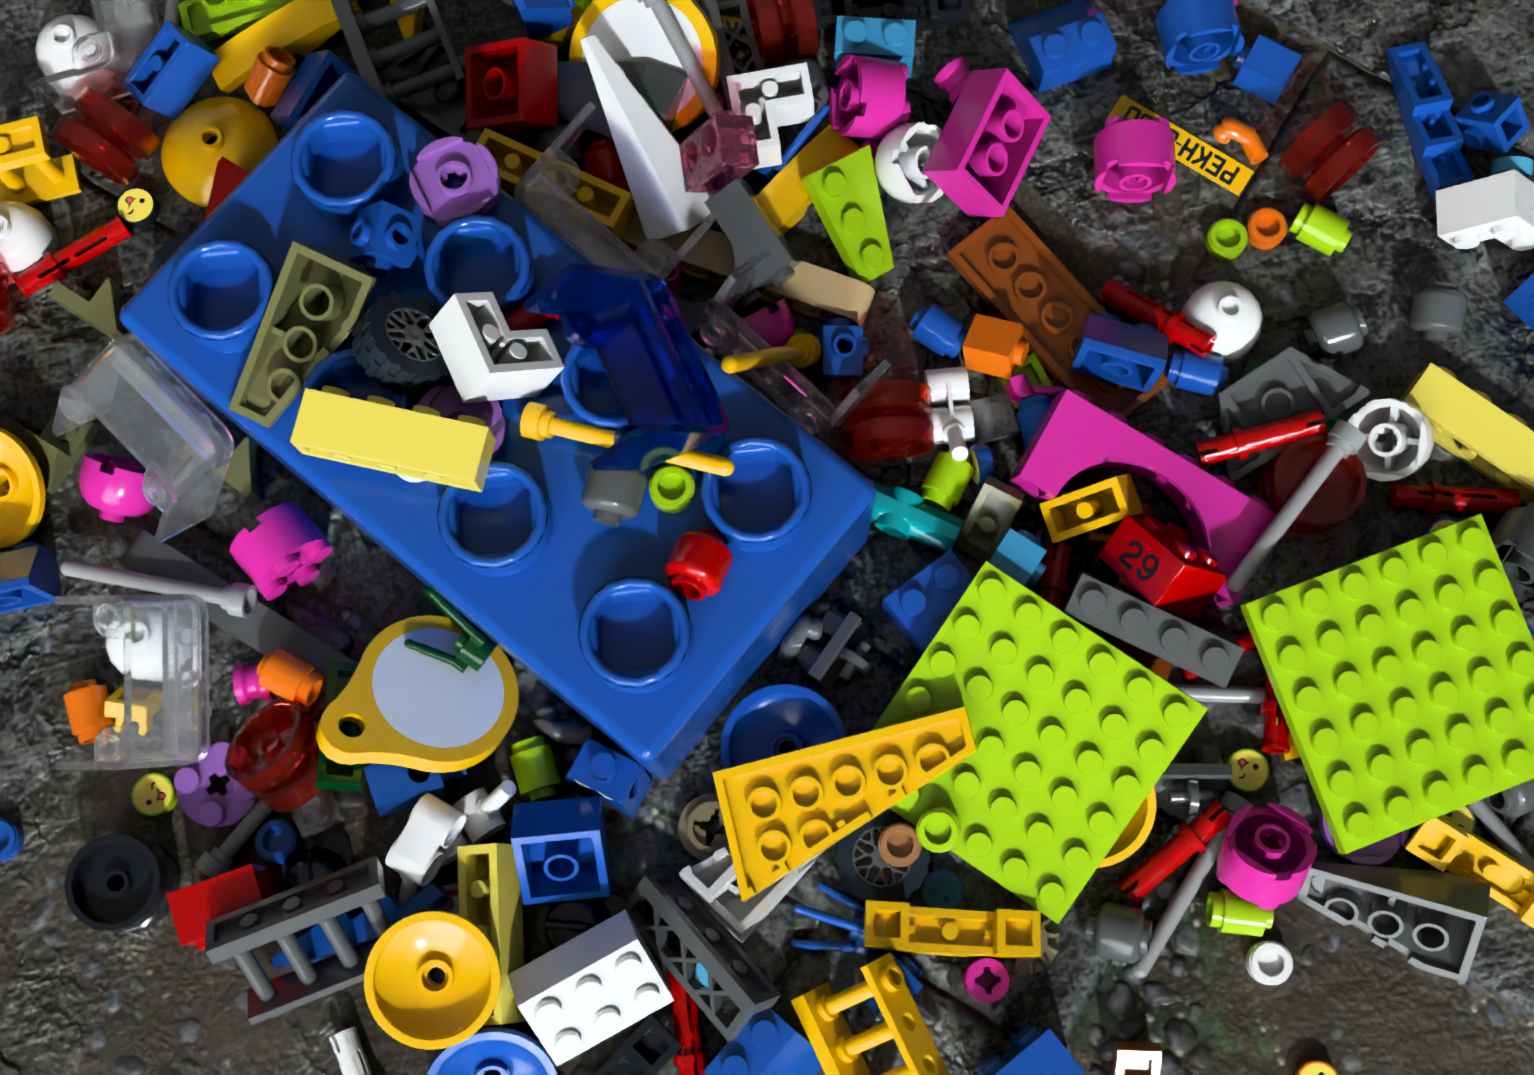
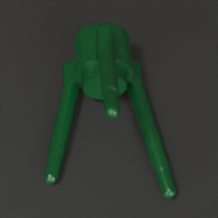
[404,586,498,673]

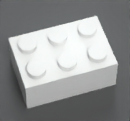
[508,909,674,1067]

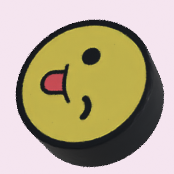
[116,187,160,229]

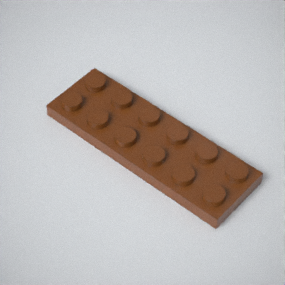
[946,206,1169,419]

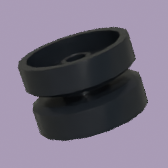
[64,834,181,932]

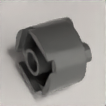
[1490,502,1534,596]

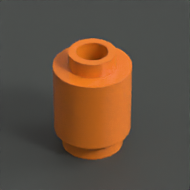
[244,45,296,107]
[257,648,325,706]
[63,679,115,744]

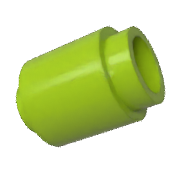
[1288,202,1353,257]
[920,449,975,513]
[510,736,562,802]
[1206,888,1274,937]

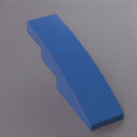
[1385,41,1475,198]
[269,882,451,968]

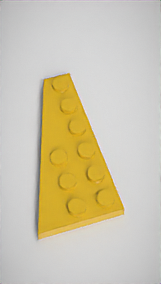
[712,707,978,902]

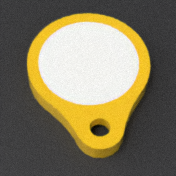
[569,0,721,133]
[316,615,519,773]

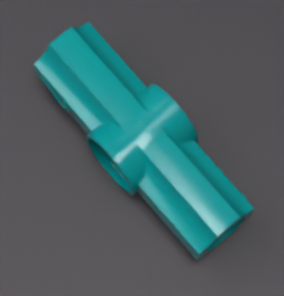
[869,479,964,553]

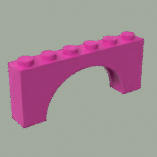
[1008,389,1277,607]

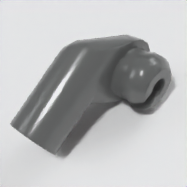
[777,614,824,666]
[532,705,592,744]

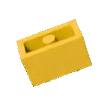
[1039,473,1144,543]

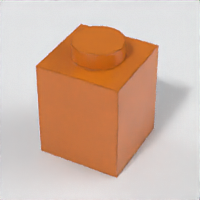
[962,313,1029,379]

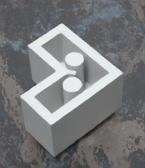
[726,62,814,171]
[1436,169,1534,251]
[429,292,564,403]

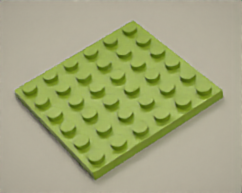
[1240,514,1534,854]
[871,560,1208,924]

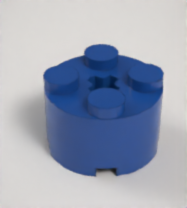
[1155,0,1244,75]

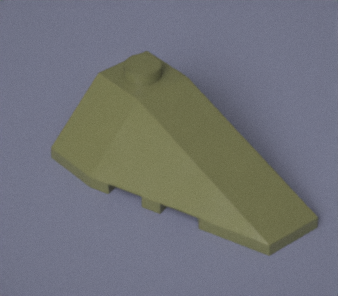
[228,241,377,428]

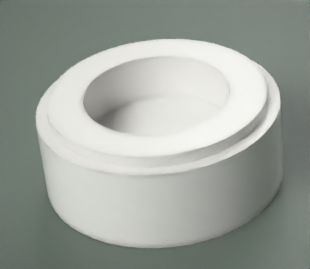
[1246,941,1293,985]

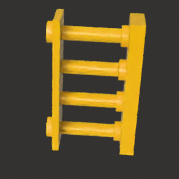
[0,115,82,206]
[791,952,950,1075]

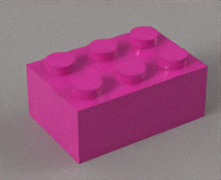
[922,68,1052,217]

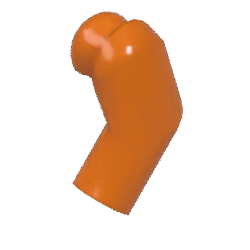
[1213,117,1269,165]

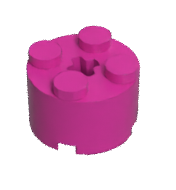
[829,54,911,141]
[1093,116,1176,203]
[230,502,333,601]
[1216,803,1317,910]

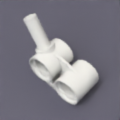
[924,366,974,461]
[438,780,517,868]
[385,793,466,905]

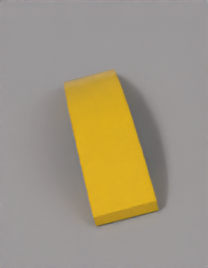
[1404,816,1534,928]
[864,900,1041,958]

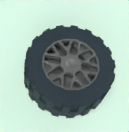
[352,292,450,397]
[834,809,930,902]

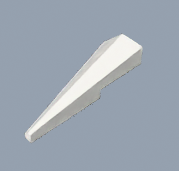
[580,34,715,243]
[679,847,825,943]

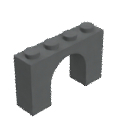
[609,178,801,340]
[1062,568,1245,688]

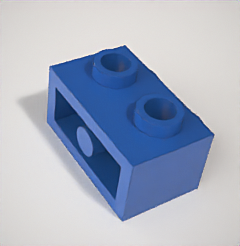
[122,20,221,120]

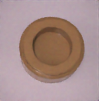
[877,823,922,867]

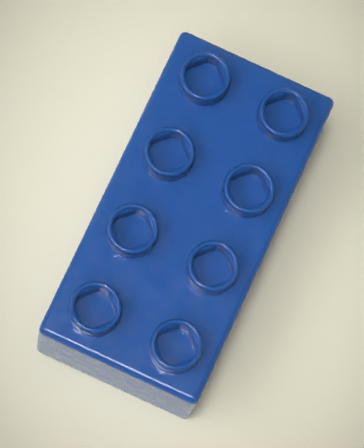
[120,73,876,780]

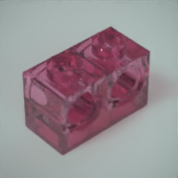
[679,110,759,193]

